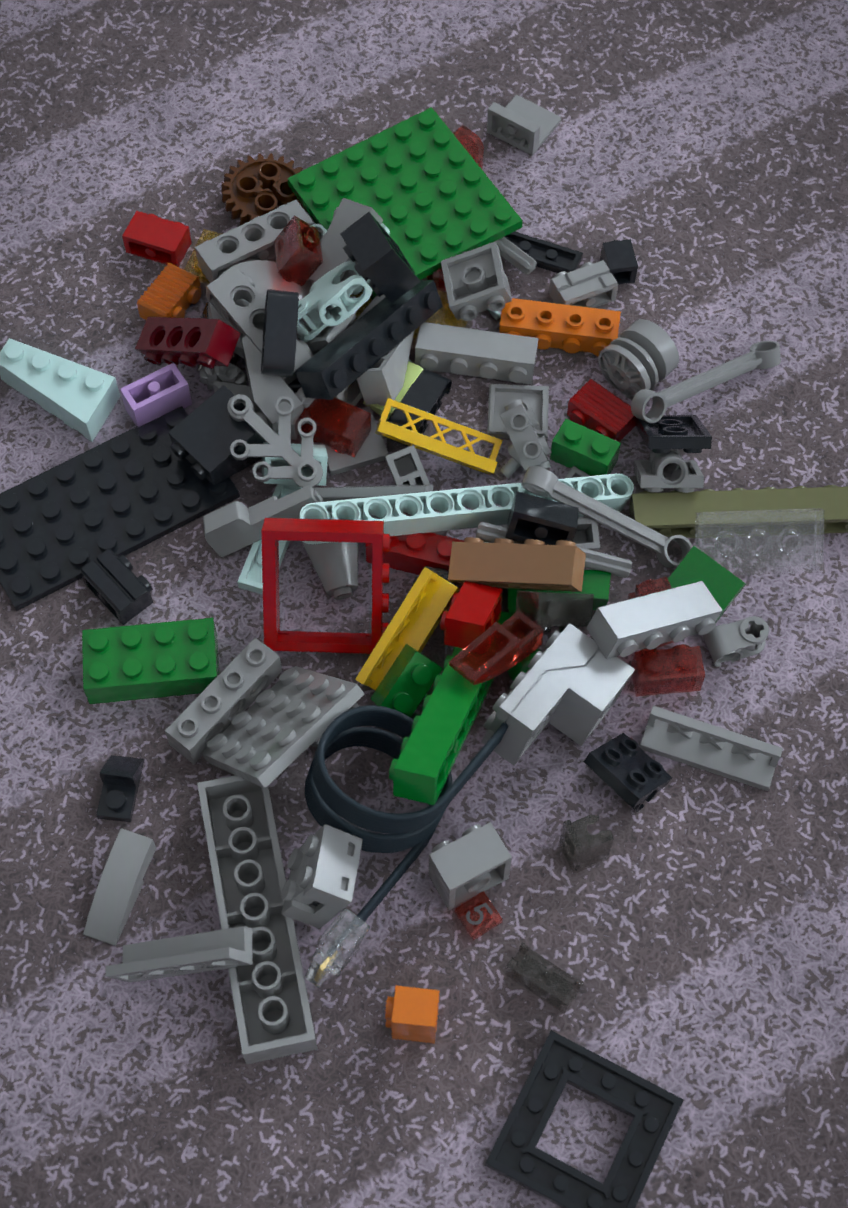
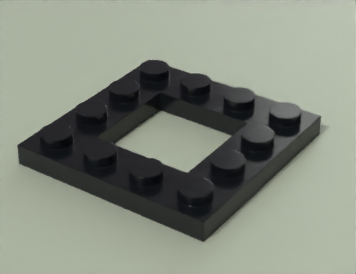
[485,1030,684,1208]

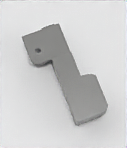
[203,485,323,557]

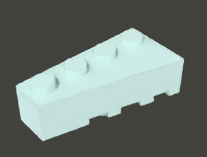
[0,338,120,442]

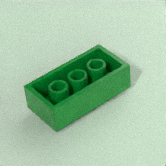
[82,618,220,704]

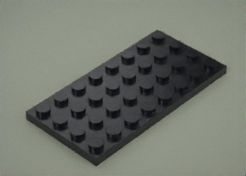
[0,406,240,612]

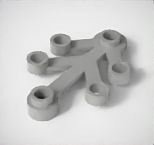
[227,394,323,488]

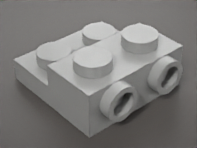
[441,242,512,321]

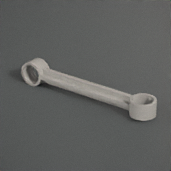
[631,341,781,423]
[521,466,692,568]

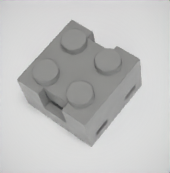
[281,824,363,929]

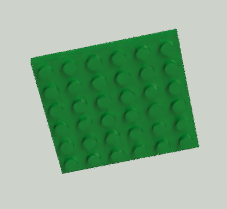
[287,107,523,300]

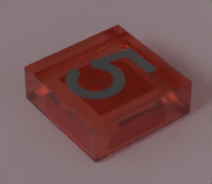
[454,891,503,941]

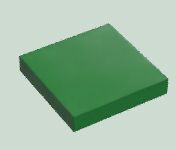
[658,546,746,624]

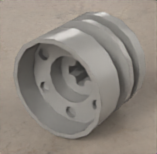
[598,319,679,399]

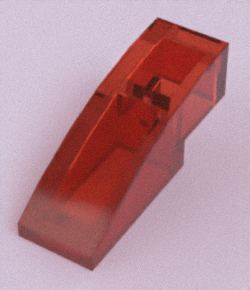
[449,610,543,685]

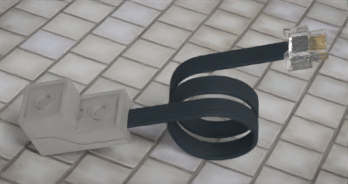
[304,623,635,988]

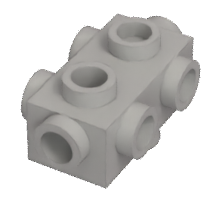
[499,400,552,479]

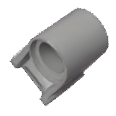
[703,616,769,667]

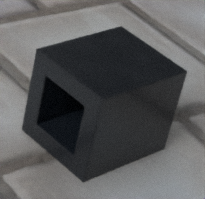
[600,239,638,285]

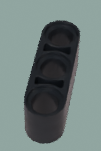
[261,289,299,377]
[388,368,452,447]

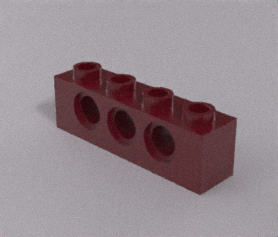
[135,317,241,369]

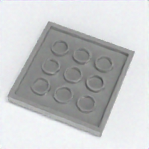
[201,666,364,788]

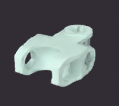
[297,261,372,342]

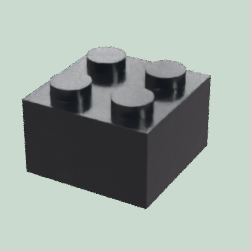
[340,212,421,303]

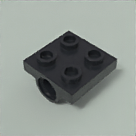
[583,733,672,812]

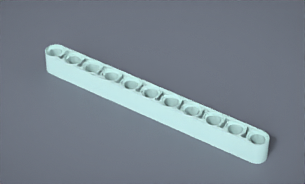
[298,473,634,544]

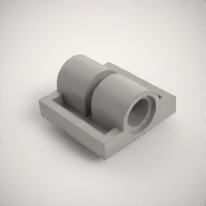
[634,449,704,493]

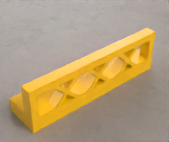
[375,398,503,475]
[355,567,460,690]

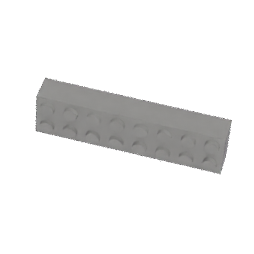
[197,775,318,1065]

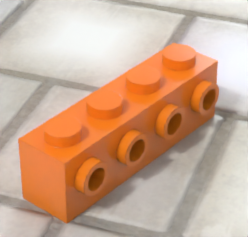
[499,298,621,356]

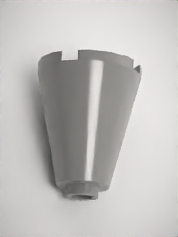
[301,519,358,600]

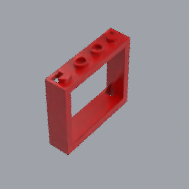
[261,518,390,654]

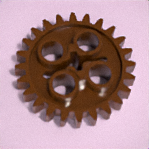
[222,153,307,226]

